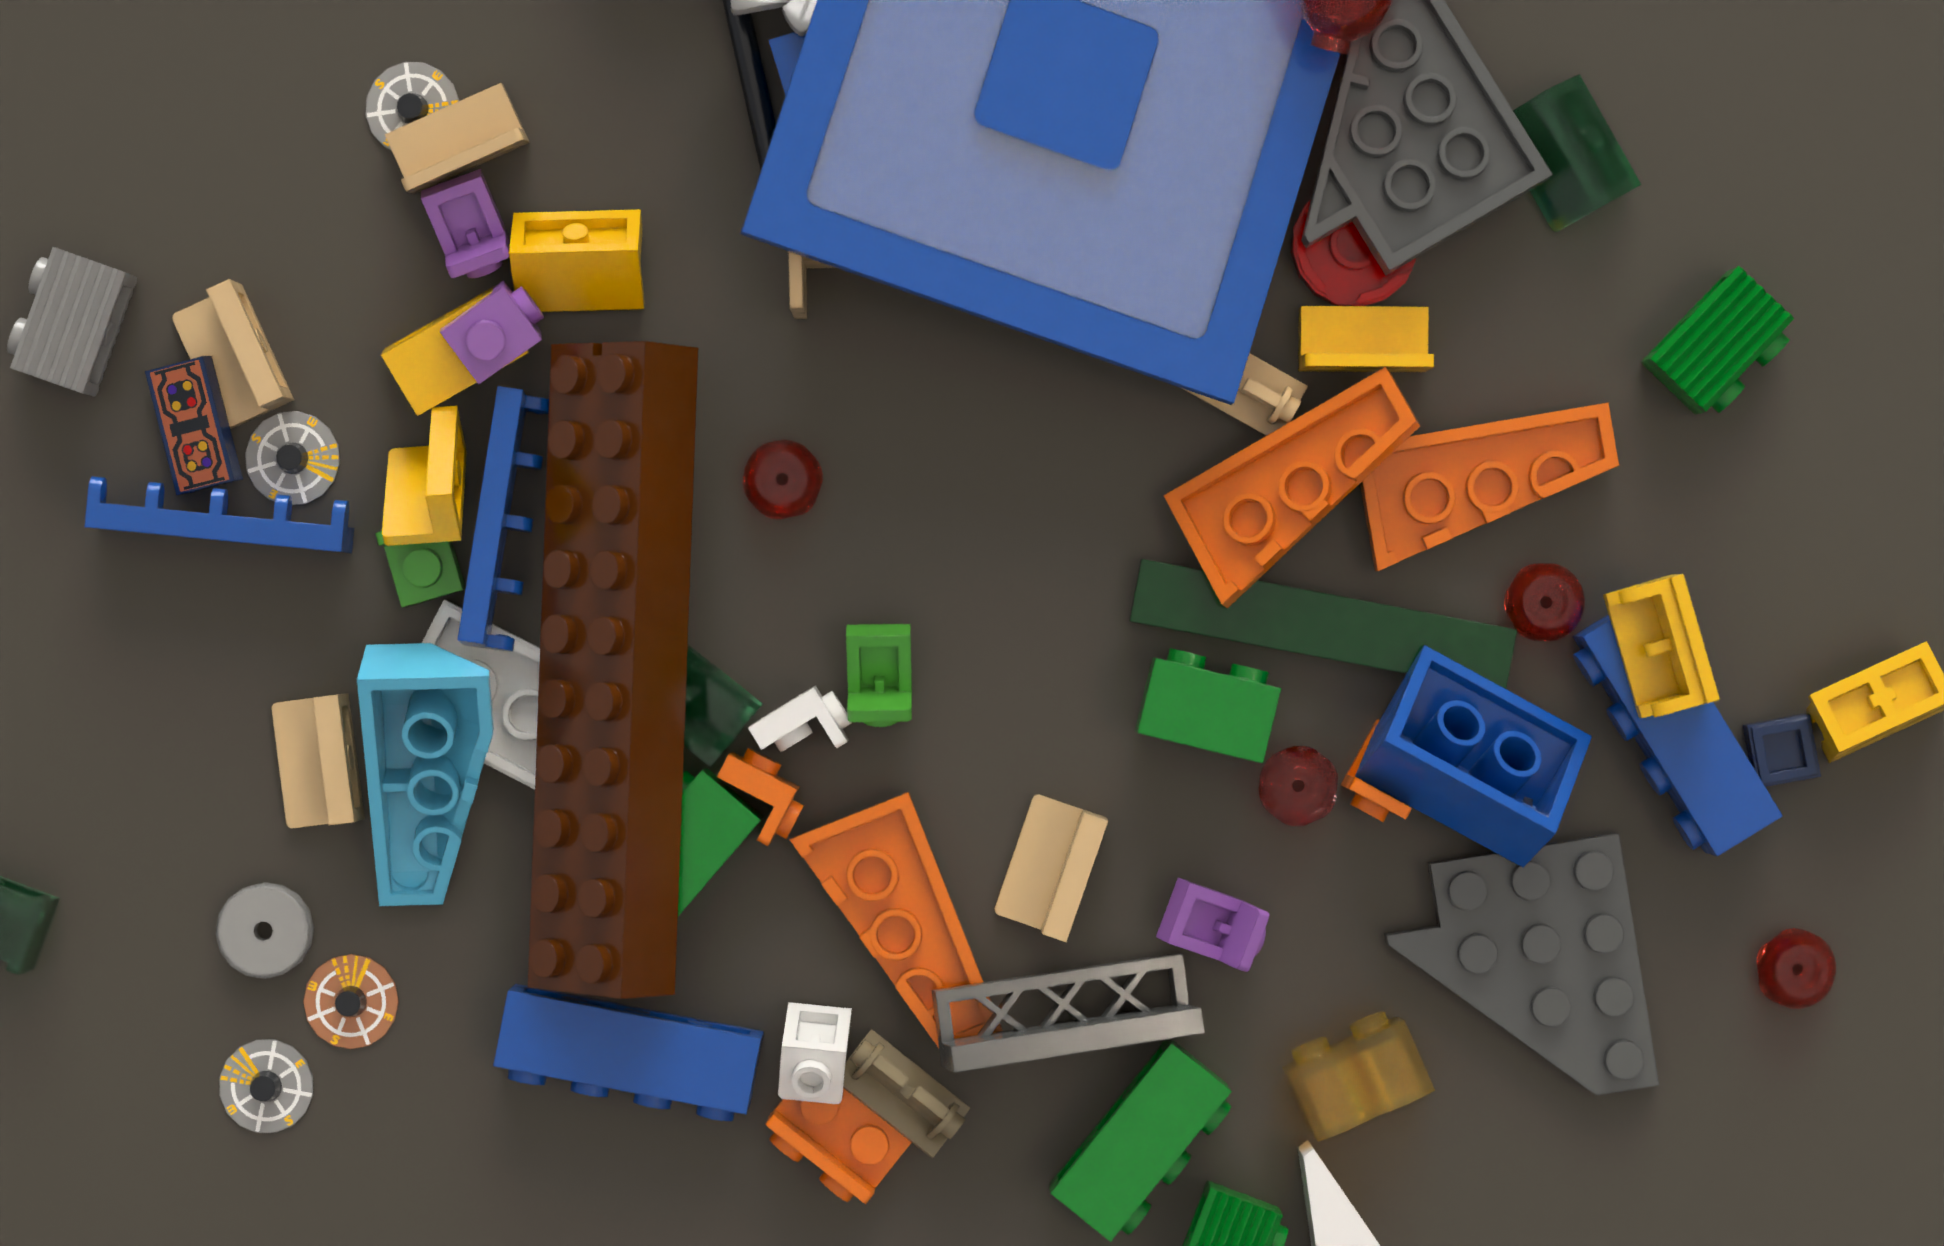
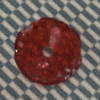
[742,440,823,520]
[1504,563,1585,641]
[1259,746,1338,826]
[1756,928,1836,1009]

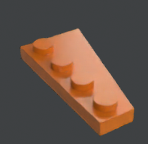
[1163,367,1420,609]
[1360,402,1619,572]
[789,791,1002,1048]

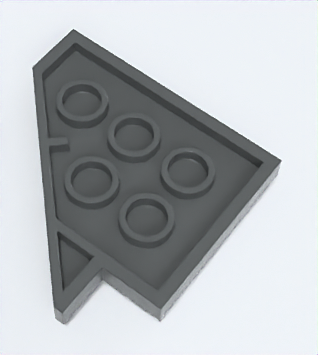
[1301,0,1553,275]
[1384,832,1659,1096]

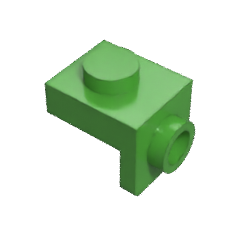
[846,624,912,727]

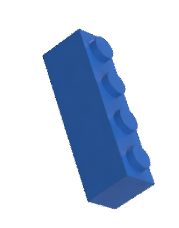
[1572,614,1783,856]
[493,984,764,1121]

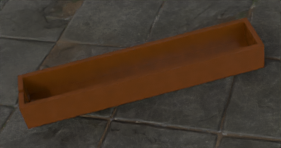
[528,341,698,999]

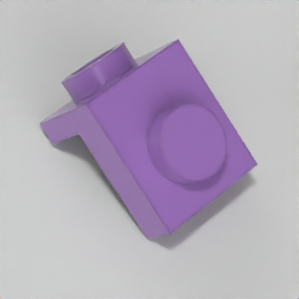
[421,169,510,278]
[440,280,544,384]
[1156,877,1269,972]

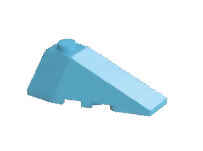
[357,643,494,906]

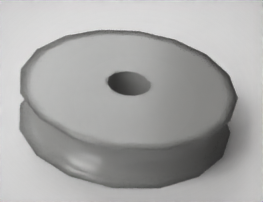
[215,882,314,979]

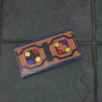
[145,356,243,495]

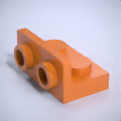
[766,1088,912,1204]

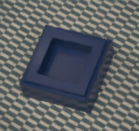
[1743,714,1821,787]

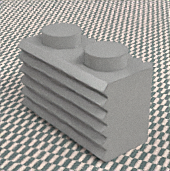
[7,247,137,397]

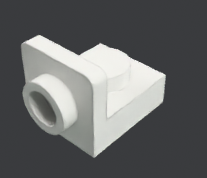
[748,685,852,752]
[778,1002,852,1104]

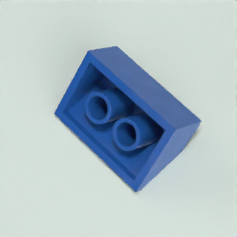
[1355,645,1592,867]

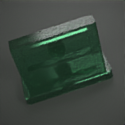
[1513,74,1642,232]

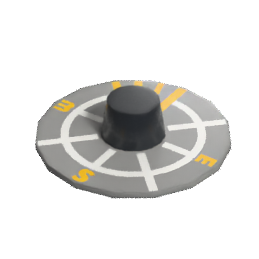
[365,62,459,150]
[245,411,340,505]
[219,1039,313,1133]

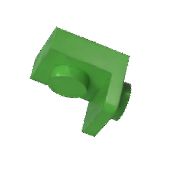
[375,531,466,608]

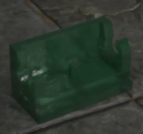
[684,645,763,767]

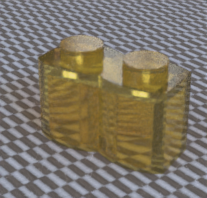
[1282,1011,1435,1142]

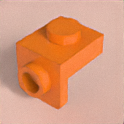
[717,748,804,846]

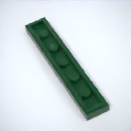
[1129,559,1517,689]

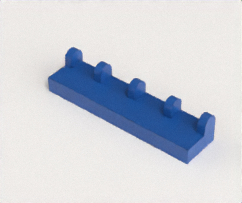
[457,386,549,652]
[84,476,354,553]

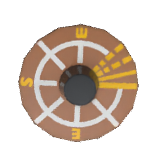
[303,954,399,1049]

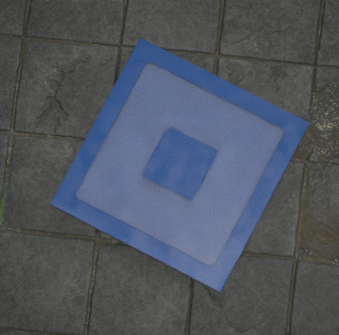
[740,0,1357,405]

